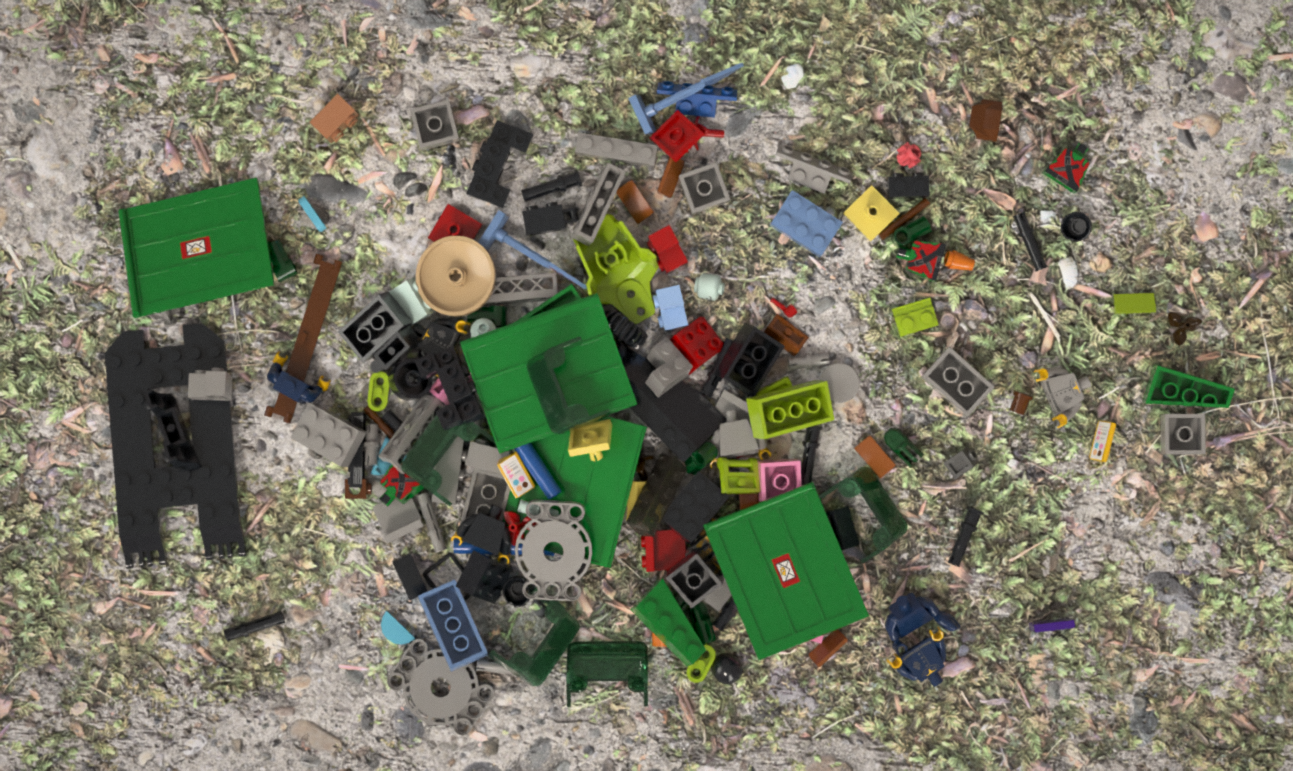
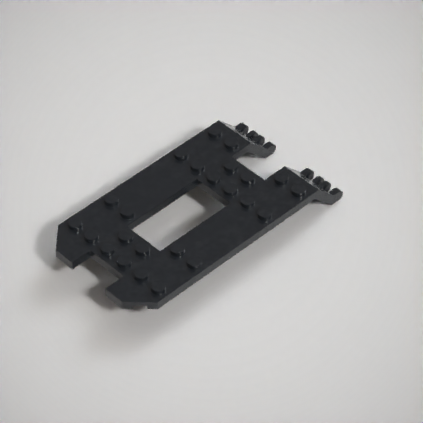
[105,323,247,569]

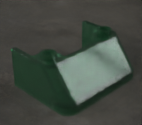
[527,337,611,435]
[401,414,496,506]
[818,467,908,564]
[488,587,580,687]
[566,641,648,707]

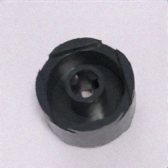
[388,358,433,401]

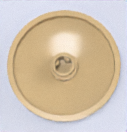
[416,236,496,317]

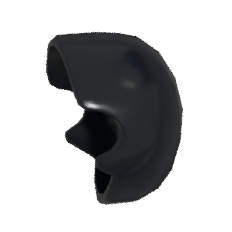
[1060,211,1092,242]
[502,576,533,608]
[711,653,743,685]

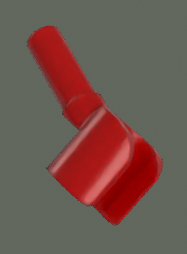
[770,298,797,318]

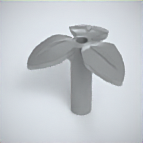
[149,308,180,327]

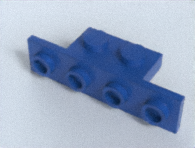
[657,81,737,118]

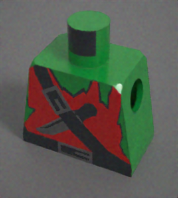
[1043,143,1090,194]
[896,241,946,282]
[379,458,428,507]

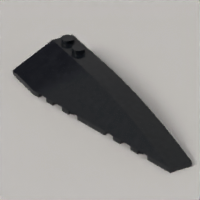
[614,339,727,463]

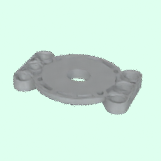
[515,500,592,601]
[387,639,495,736]

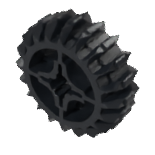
[603,306,648,350]

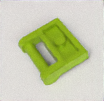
[717,457,760,494]

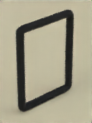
[423,553,472,601]

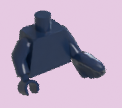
[885,593,961,655]

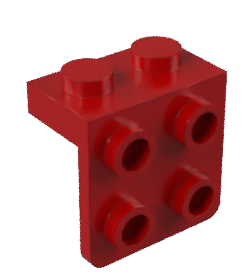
[669,316,724,375]
[641,530,686,572]

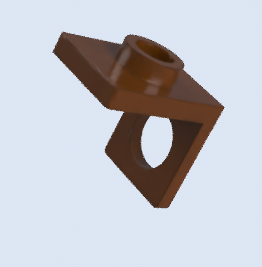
[345,478,372,499]

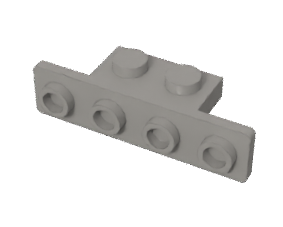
[775,145,854,194]

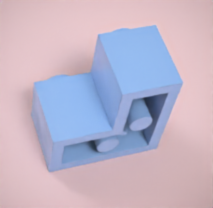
[653,285,688,331]

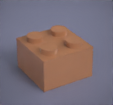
[310,93,359,144]

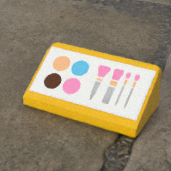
[1089,421,1116,462]
[497,451,536,498]

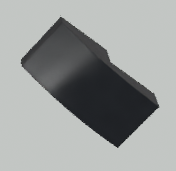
[392,553,428,600]

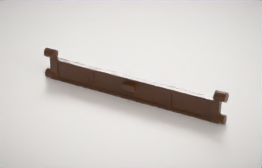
[264,254,342,424]

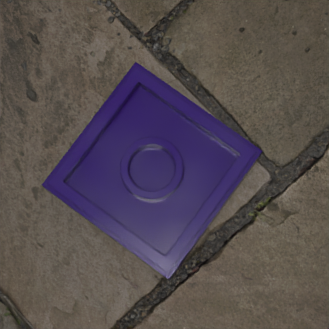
[1029,618,1075,633]

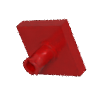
[650,110,704,163]
[428,204,483,242]

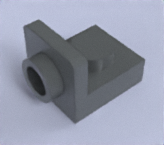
[944,446,978,479]

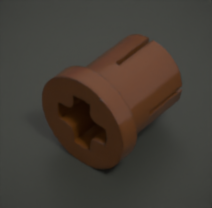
[1009,390,1033,415]

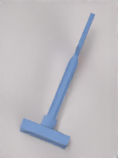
[628,62,744,135]
[478,210,587,291]

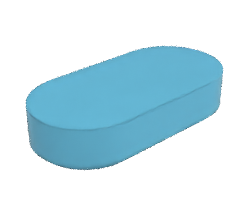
[298,196,327,232]

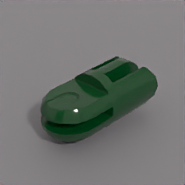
[884,428,925,468]
[689,602,716,646]

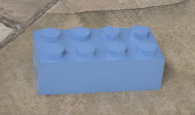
[418,580,488,672]

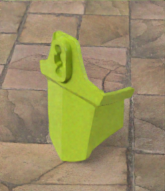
[572,214,659,324]

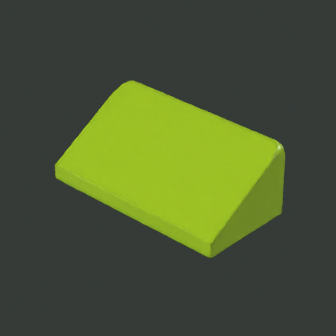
[1113,293,1156,314]

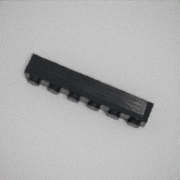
[348,412,366,488]

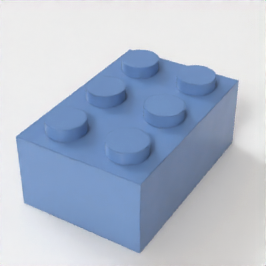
[770,190,843,258]

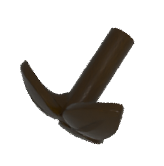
[1167,312,1202,346]
[636,455,655,481]

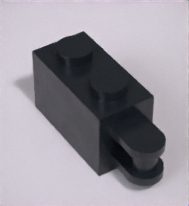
[522,202,579,236]
[370,326,422,373]

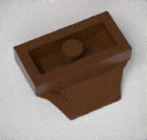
[969,99,1002,142]

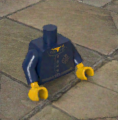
[267,351,331,405]
[887,626,946,687]

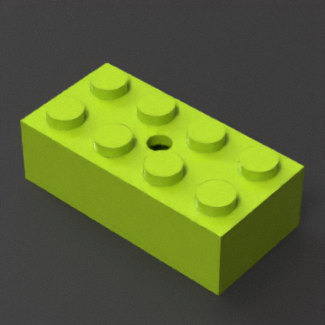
[746,380,834,439]

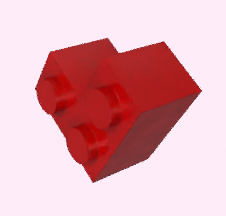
[646,225,688,274]

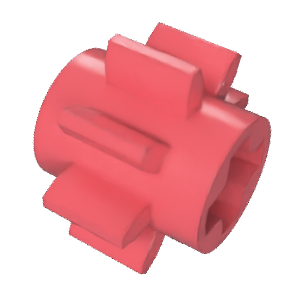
[897,142,921,169]

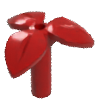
[693,116,725,151]
[504,511,537,546]

